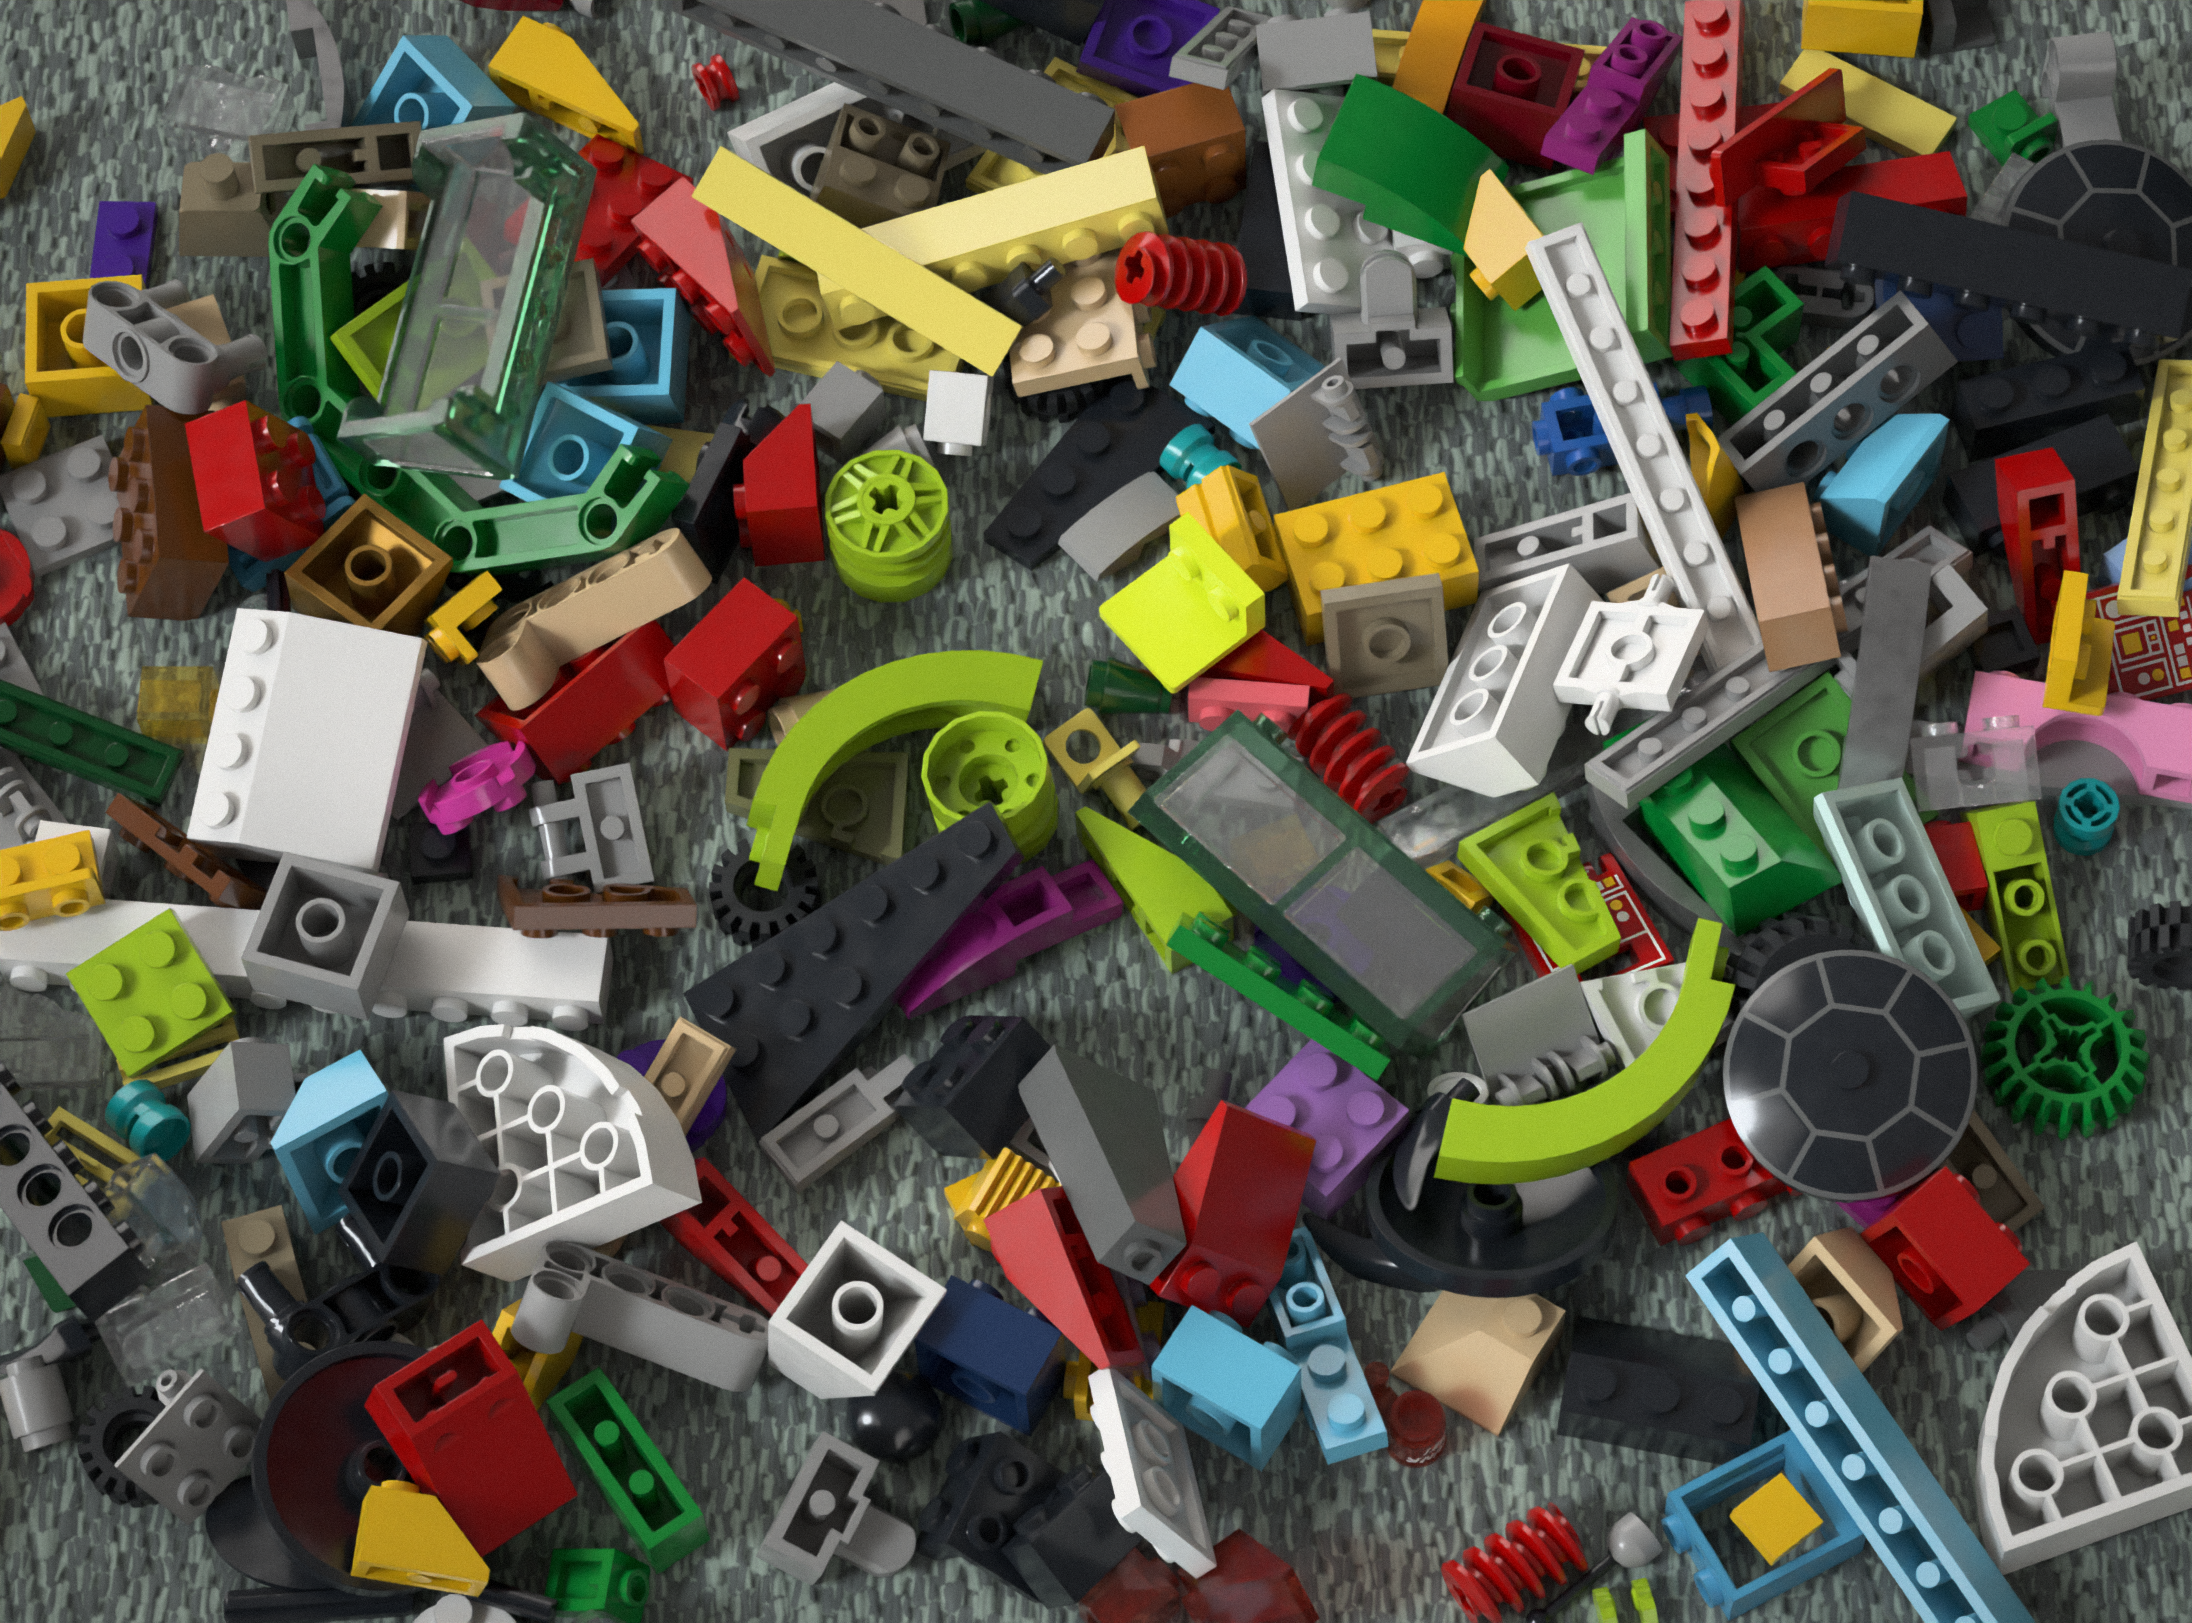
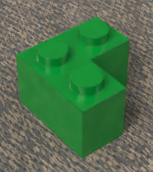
[1673,265,1804,426]

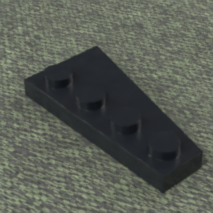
[983,373,1215,571]

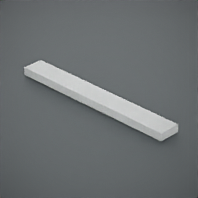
[1525,222,1762,676]

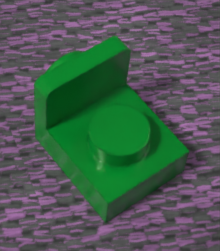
[1967,89,2059,172]
[544,1548,651,1623]

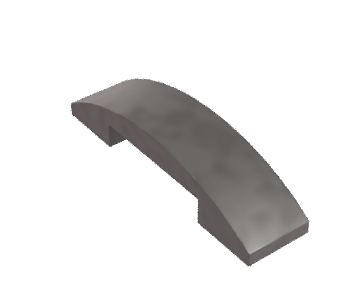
[286,0,352,130]
[1837,556,1932,790]
[1587,782,1762,954]

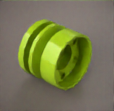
[825,450,953,603]
[921,711,1060,864]

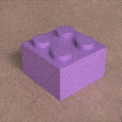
[1244,1039,1409,1221]

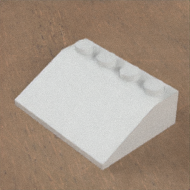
[187,608,428,873]

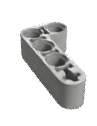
[2041,31,2122,149]
[511,1240,768,1392]

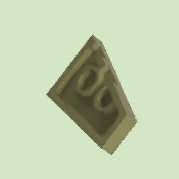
[725,748,910,866]

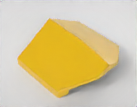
[1686,413,1745,540]

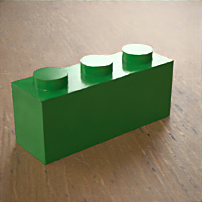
[546,1367,710,1575]

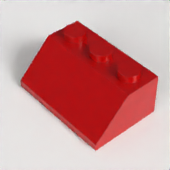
[474,619,675,785]

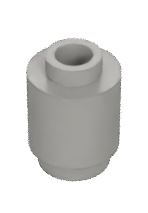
[0,1355,75,1453]

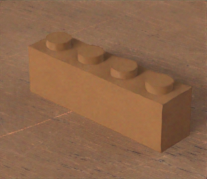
[1734,482,1848,672]

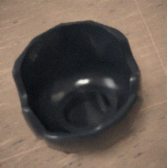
[845,1368,943,1465]

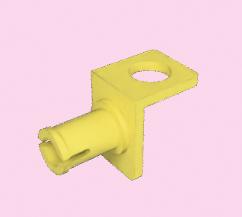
[1043,708,1162,831]

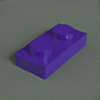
[90,201,159,289]

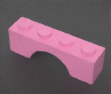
[1958,671,2192,803]

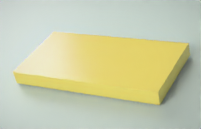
[729,255,966,402]

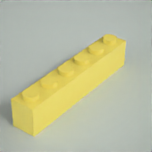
[817,146,1169,330]

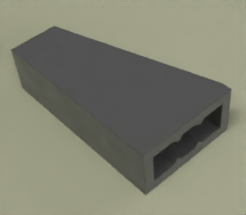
[1018,1044,1187,1285]

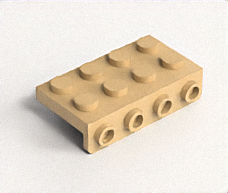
[1009,247,1157,398]

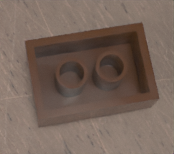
[108,405,229,621]

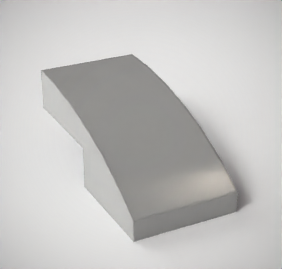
[1058,471,1181,582]

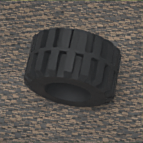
[1722,912,1874,1029]

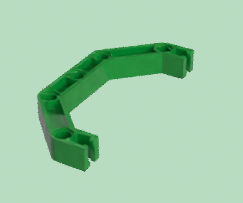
[268,164,690,577]

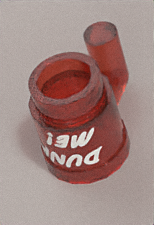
[1364,1361,1447,1468]

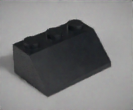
[1557,1316,1760,1465]

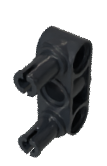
[235,1213,440,1381]

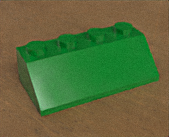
[1603,717,1842,937]

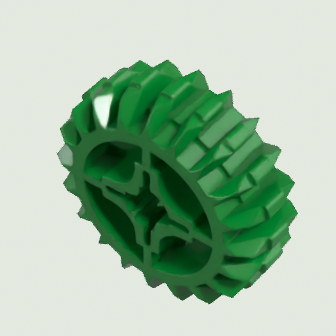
[1979,975,2150,1142]

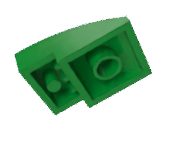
[1312,73,1509,258]

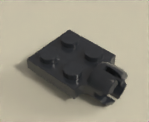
[672,398,786,584]

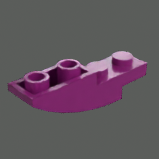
[1541,17,1683,175]
[897,859,1124,1020]

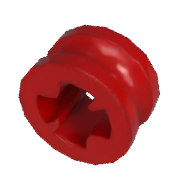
[691,53,740,111]

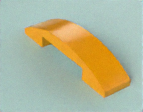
[1392,0,1487,116]

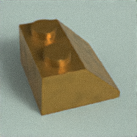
[284,494,454,637]

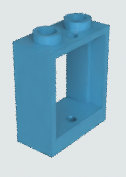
[1661,1430,1866,1621]

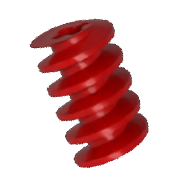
[1114,231,1247,316]
[1286,693,1410,827]
[1441,1502,1589,1623]

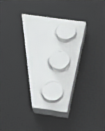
[1579,952,1742,1071]

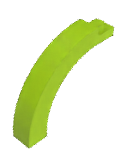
[746,650,1043,892]
[1434,918,1735,1185]

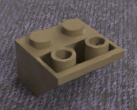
[810,103,951,229]

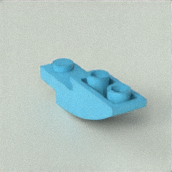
[1265,1226,1389,1465]

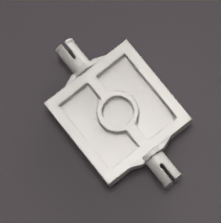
[1553,574,1709,735]

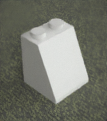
[768,1220,947,1399]

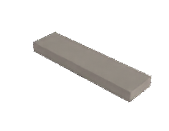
[1169,6,1273,90]

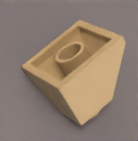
[1787,1226,1903,1373]
[1390,1290,1566,1437]

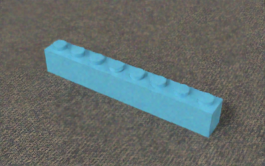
[1685,1232,2036,1623]

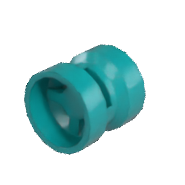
[1160,424,1242,490]
[2052,778,2120,856]
[105,1079,191,1165]

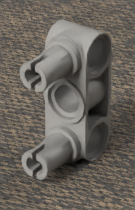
[82,279,267,414]

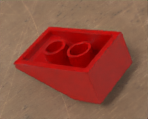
[1149,1100,1317,1328]

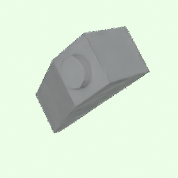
[1474,492,1663,593]

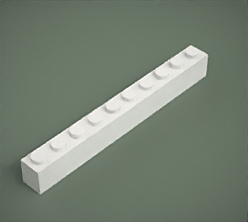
[0,899,614,1031]

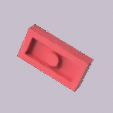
[1188,677,1310,737]

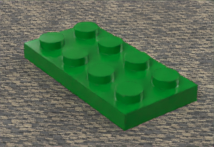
[1166,911,1391,1081]

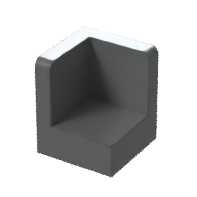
[1921,0,1996,55]

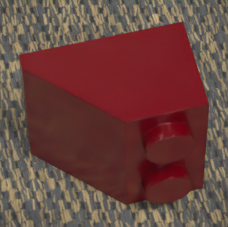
[1446,21,1585,170]

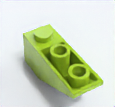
[1959,800,2070,993]

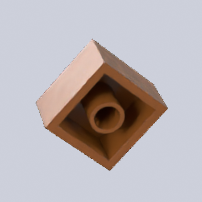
[1114,83,1246,219]

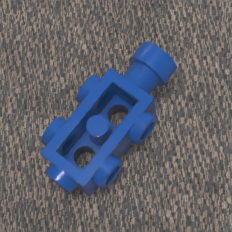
[1532,382,1713,476]

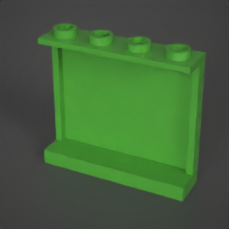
[1450,129,1672,401]

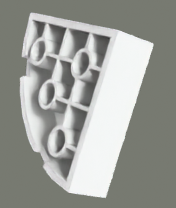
[444,1024,702,1282]
[1975,1241,2192,1575]

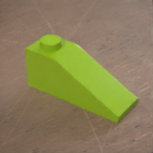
[1075,806,1238,974]

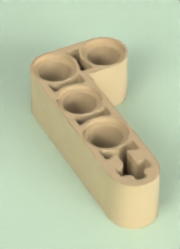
[476,528,712,711]

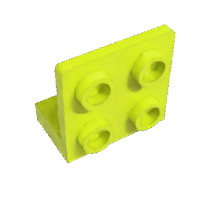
[1099,512,1266,693]

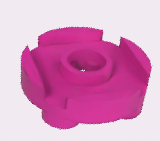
[418,741,536,835]

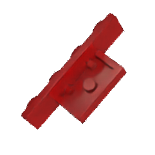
[1709,68,1866,208]

